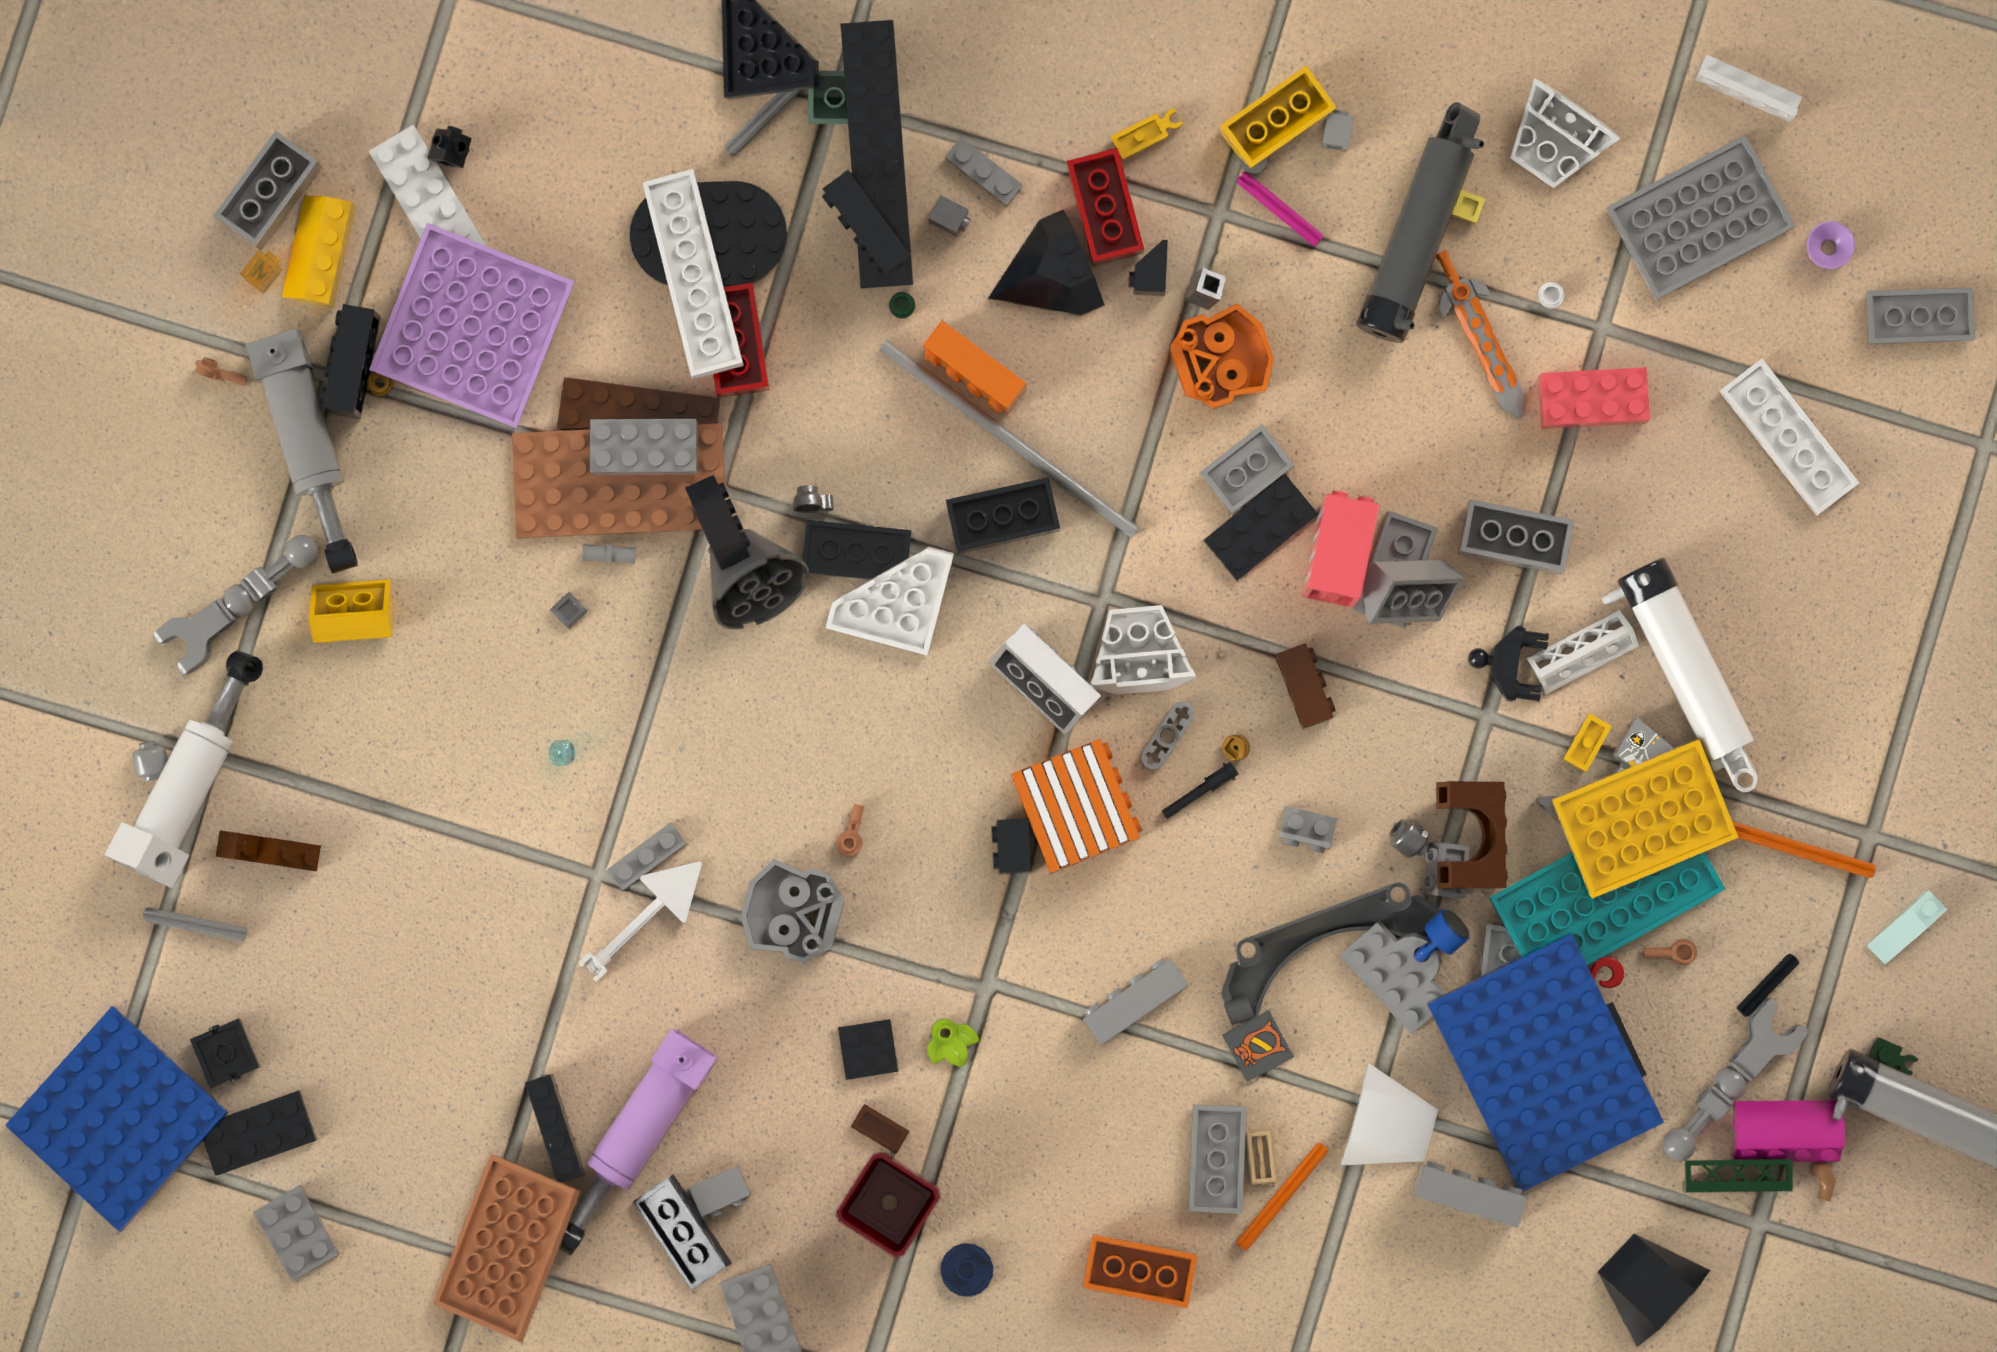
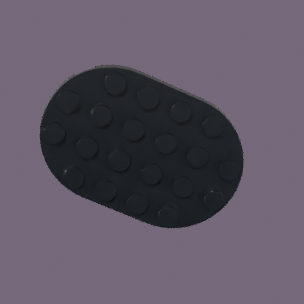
[630,181,787,287]

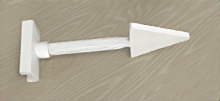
[578,861,702,982]

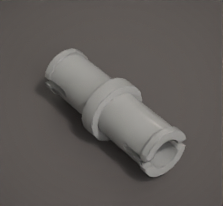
[582,543,636,565]

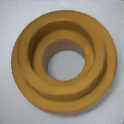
[367,371,394,396]

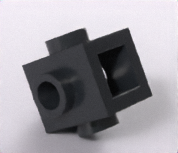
[427,126,472,168]

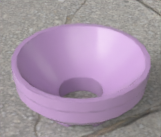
[1806,221,1855,269]

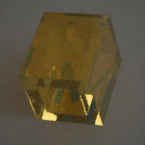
[239,250,283,294]

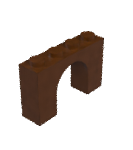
[1436,781,1508,889]

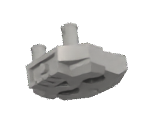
[741,859,845,963]

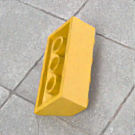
[1219,65,1337,169]
[282,195,356,308]

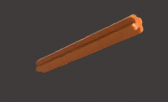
[1236,1142,1329,1251]

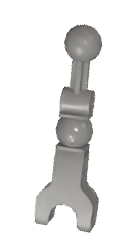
[153,535,318,675]
[1663,998,1808,1162]

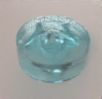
[549,739,575,766]

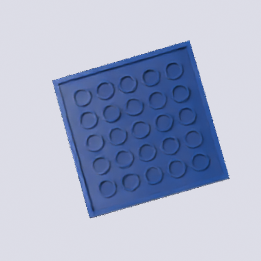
[5,1006,229,1232]

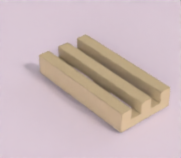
[1245,1129,1277,1185]

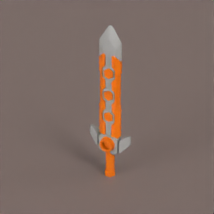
[1436,250,1526,418]

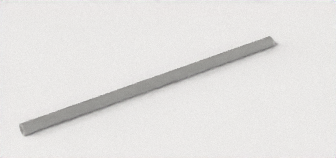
[879,340,1140,538]

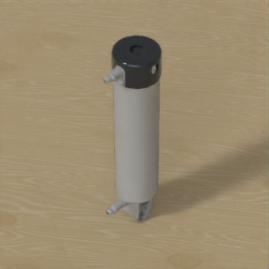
[1829,1049,1997,1169]

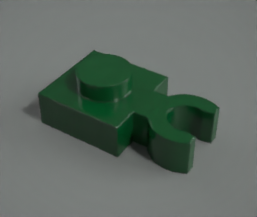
[1869,1037,1918,1075]

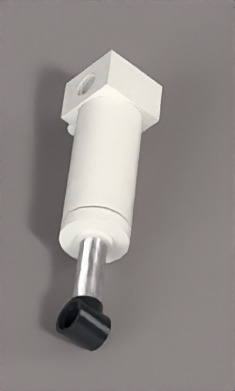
[105,651,263,888]

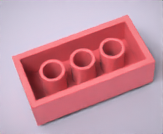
[1538,367,1650,429]

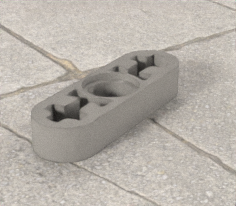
[1141,702,1194,770]

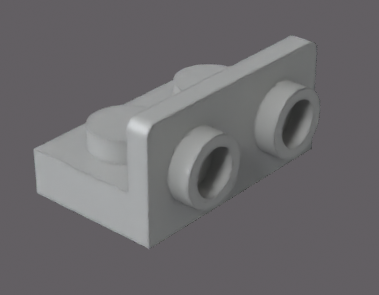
[1278,806,1337,853]
[1423,842,1470,899]

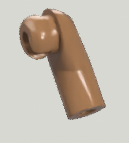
[1811,1162,1836,1201]

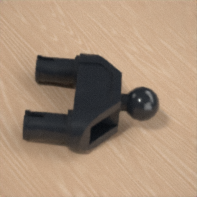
[1468,626,1549,702]

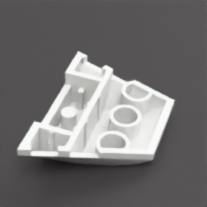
[1510,78,1621,188]
[1091,605,1196,695]
[1340,1063,1438,1165]

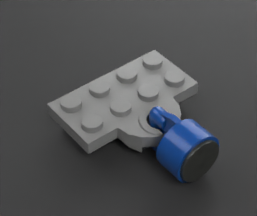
[1340,909,1469,1034]

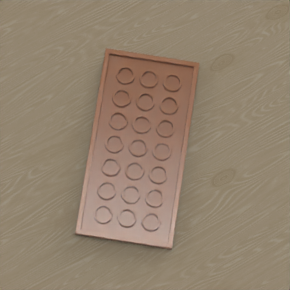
[512,423,726,539]

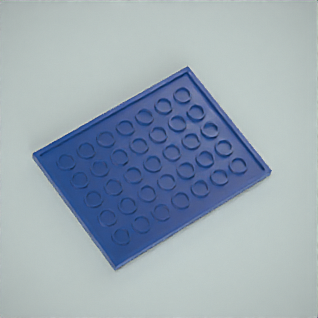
[1427,933,1664,1192]

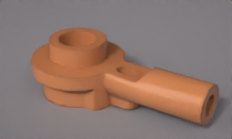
[195,357,247,386]
[836,804,864,857]
[1644,939,1697,965]

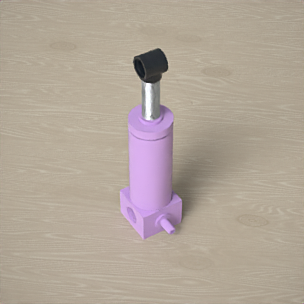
[559,1029,719,1256]

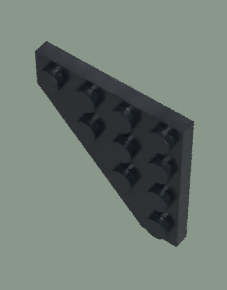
[722,0,819,99]

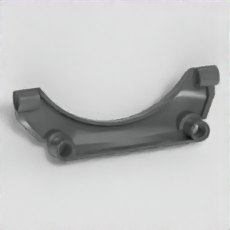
[1221,883,1441,1025]

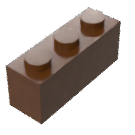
[1275,643,1336,730]

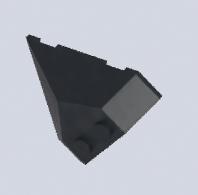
[988,210,1105,316]

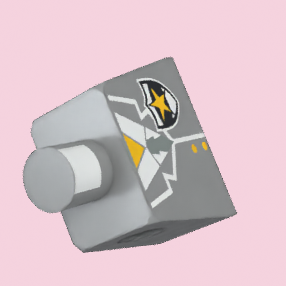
[1612,718,1674,774]

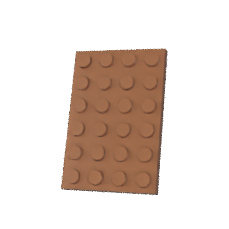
[433,1154,580,1342]

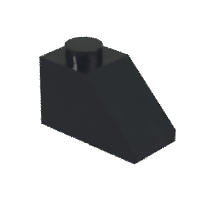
[1129,240,1168,296]

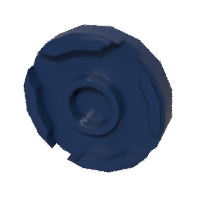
[941,1243,993,1296]

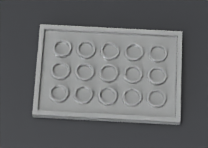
[1606,135,1795,301]

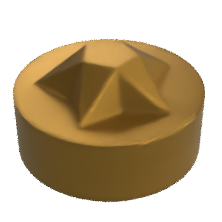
[1222,734,1250,761]

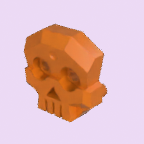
[1170,303,1274,410]

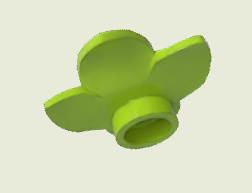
[927,1018,979,1067]

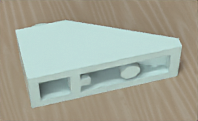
[1866,890,1947,965]

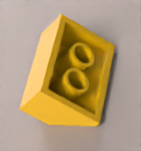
[309,579,394,643]

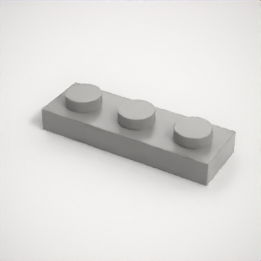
[945,137,1023,207]
[607,822,687,891]

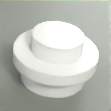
[1538,282,1564,309]

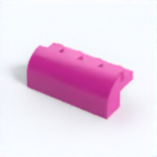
[1732,1100,1845,1162]

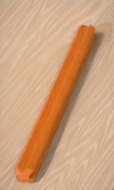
[1732,821,1876,878]

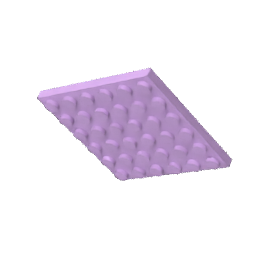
[369,223,575,428]

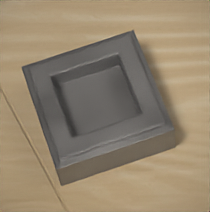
[550,592,588,629]

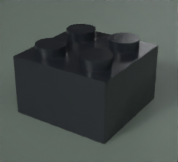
[991,818,1031,875]

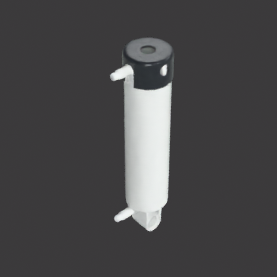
[1602,558,1758,792]

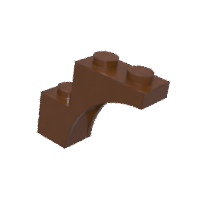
[215,830,321,872]

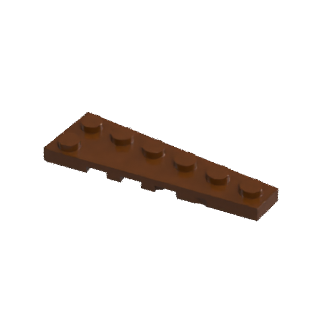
[557,377,721,430]

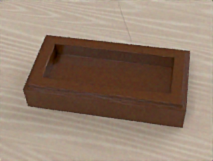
[851,1104,910,1154]

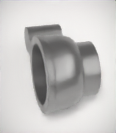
[793,485,833,513]

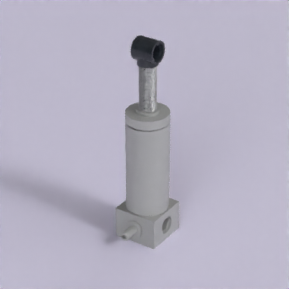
[245,328,358,574]

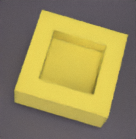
[1452,190,1485,225]

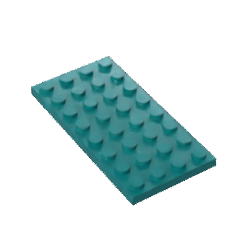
[1489,852,1725,965]

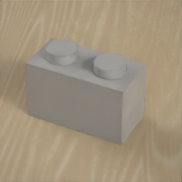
[689,1165,752,1219]

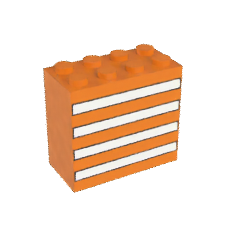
[1011,739,1142,874]

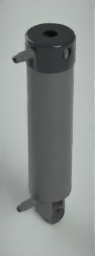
[1356,102,1484,343]

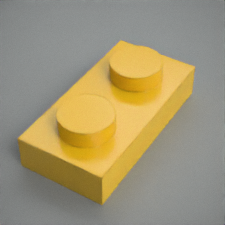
[1562,713,1612,773]

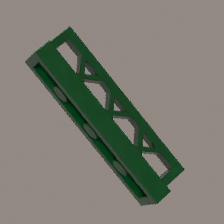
[1682,1159,1793,1193]

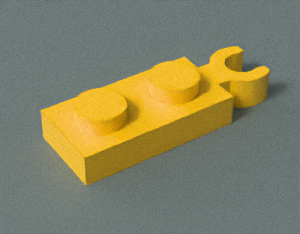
[1110,109,1183,161]

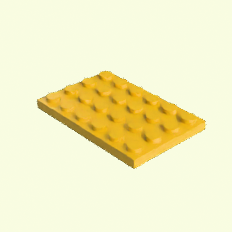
[1551,739,1739,898]

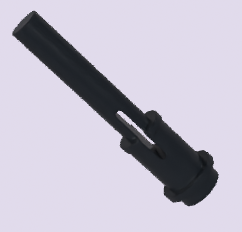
[1162,762,1239,819]

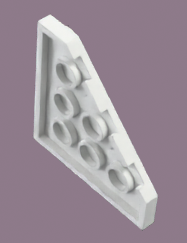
[826,547,954,655]

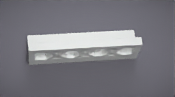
[1695,55,1802,122]
[1526,610,1639,695]

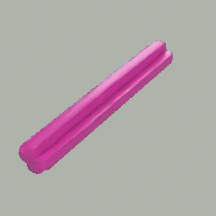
[1237,171,1323,246]

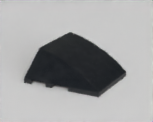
[1597,1234,1710,1347]

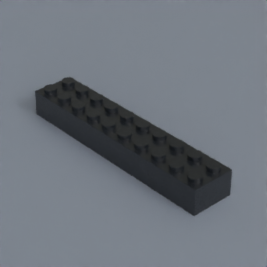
[840,20,914,289]

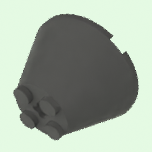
[708,529,809,629]

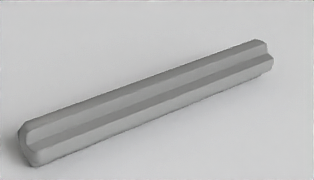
[724,90,802,156]
[143,908,247,941]

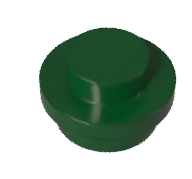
[889,292,915,319]

